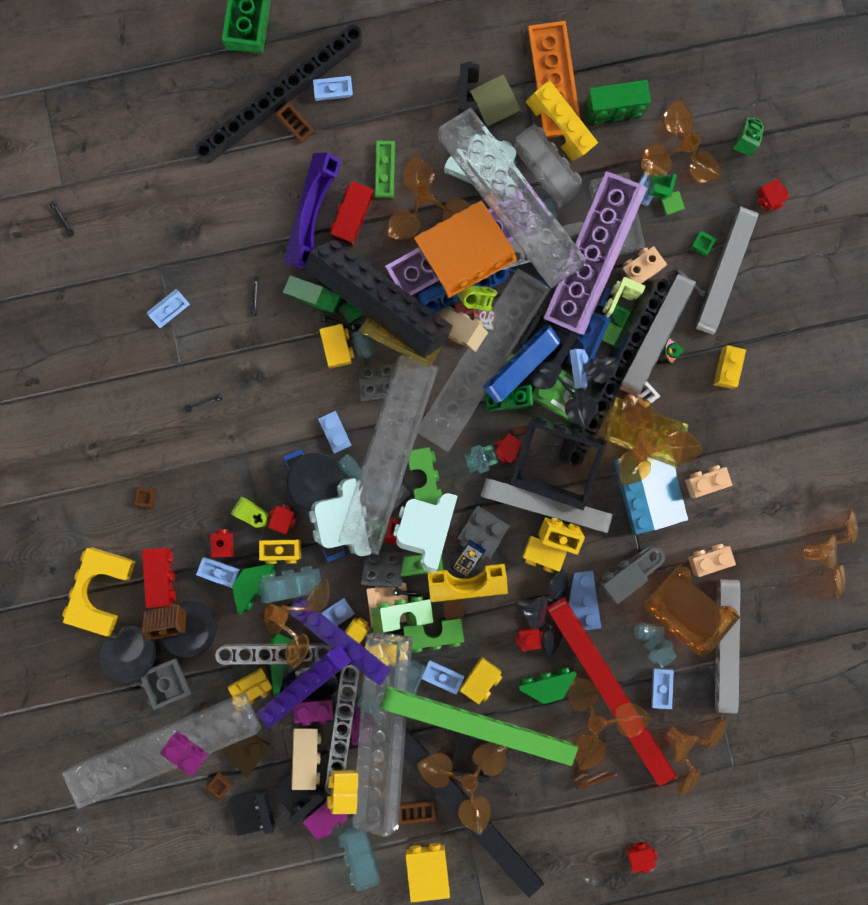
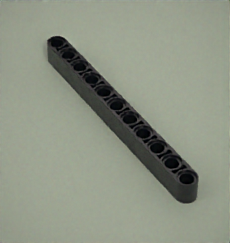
[195,24,363,164]
[560,278,670,467]
[389,725,544,898]

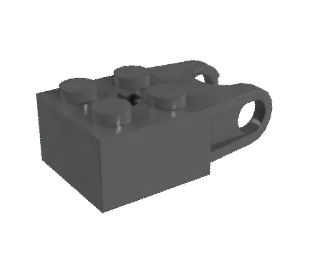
[598,546,665,604]

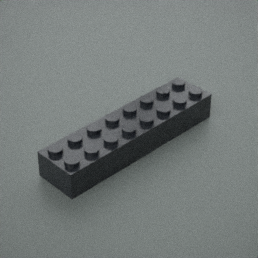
[304,239,453,358]

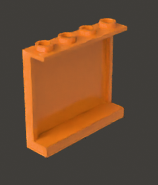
[414,201,517,298]

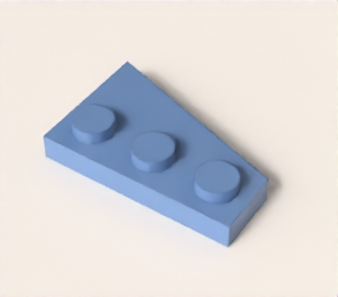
[568,570,601,630]

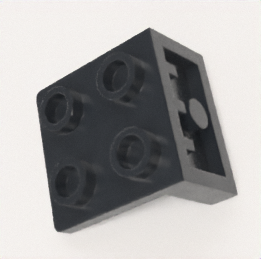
[272,772,326,825]
[229,788,276,836]

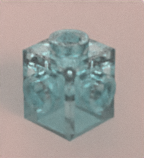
[464,445,499,474]
[644,633,677,668]

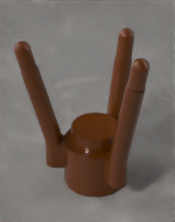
[572,744,617,790]

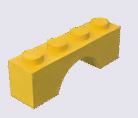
[428,564,508,602]

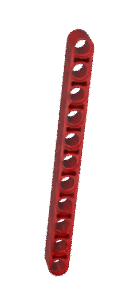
[547,597,677,786]

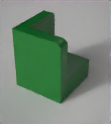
[647,172,677,200]

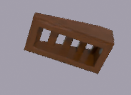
[274,101,315,143]
[394,800,436,826]

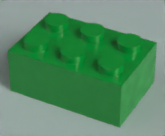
[222,0,271,54]
[585,80,651,125]

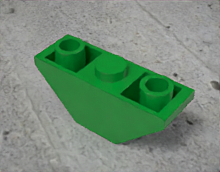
[733,117,764,157]
[485,385,533,412]
[232,564,276,615]
[518,667,576,704]

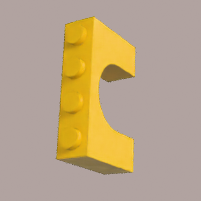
[525,80,598,161]
[63,547,136,636]

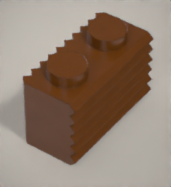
[141,604,187,640]

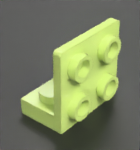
[602,277,645,317]

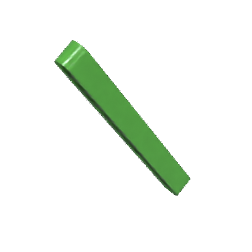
[380,687,579,766]

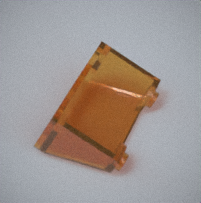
[643,565,740,657]

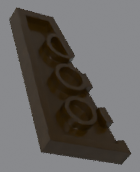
[194,702,270,778]

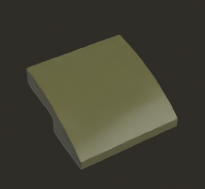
[469,74,520,127]

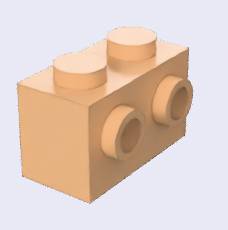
[620,246,667,284]
[685,465,732,498]
[688,544,736,577]

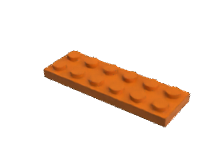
[528,21,580,139]

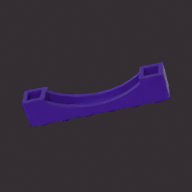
[284,152,341,269]
[288,597,392,685]
[257,645,352,729]

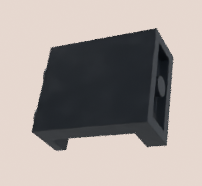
[457,61,480,123]
[519,313,580,369]
[451,732,495,783]

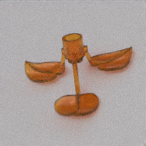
[641,98,722,183]
[388,155,471,240]
[619,394,703,484]
[804,510,858,598]
[261,578,329,669]
[568,677,651,770]
[665,716,727,797]
[418,742,506,835]

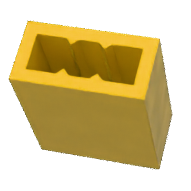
[406,843,450,902]

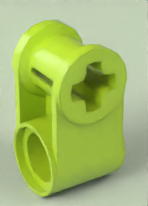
[457,285,497,311]
[231,497,270,528]

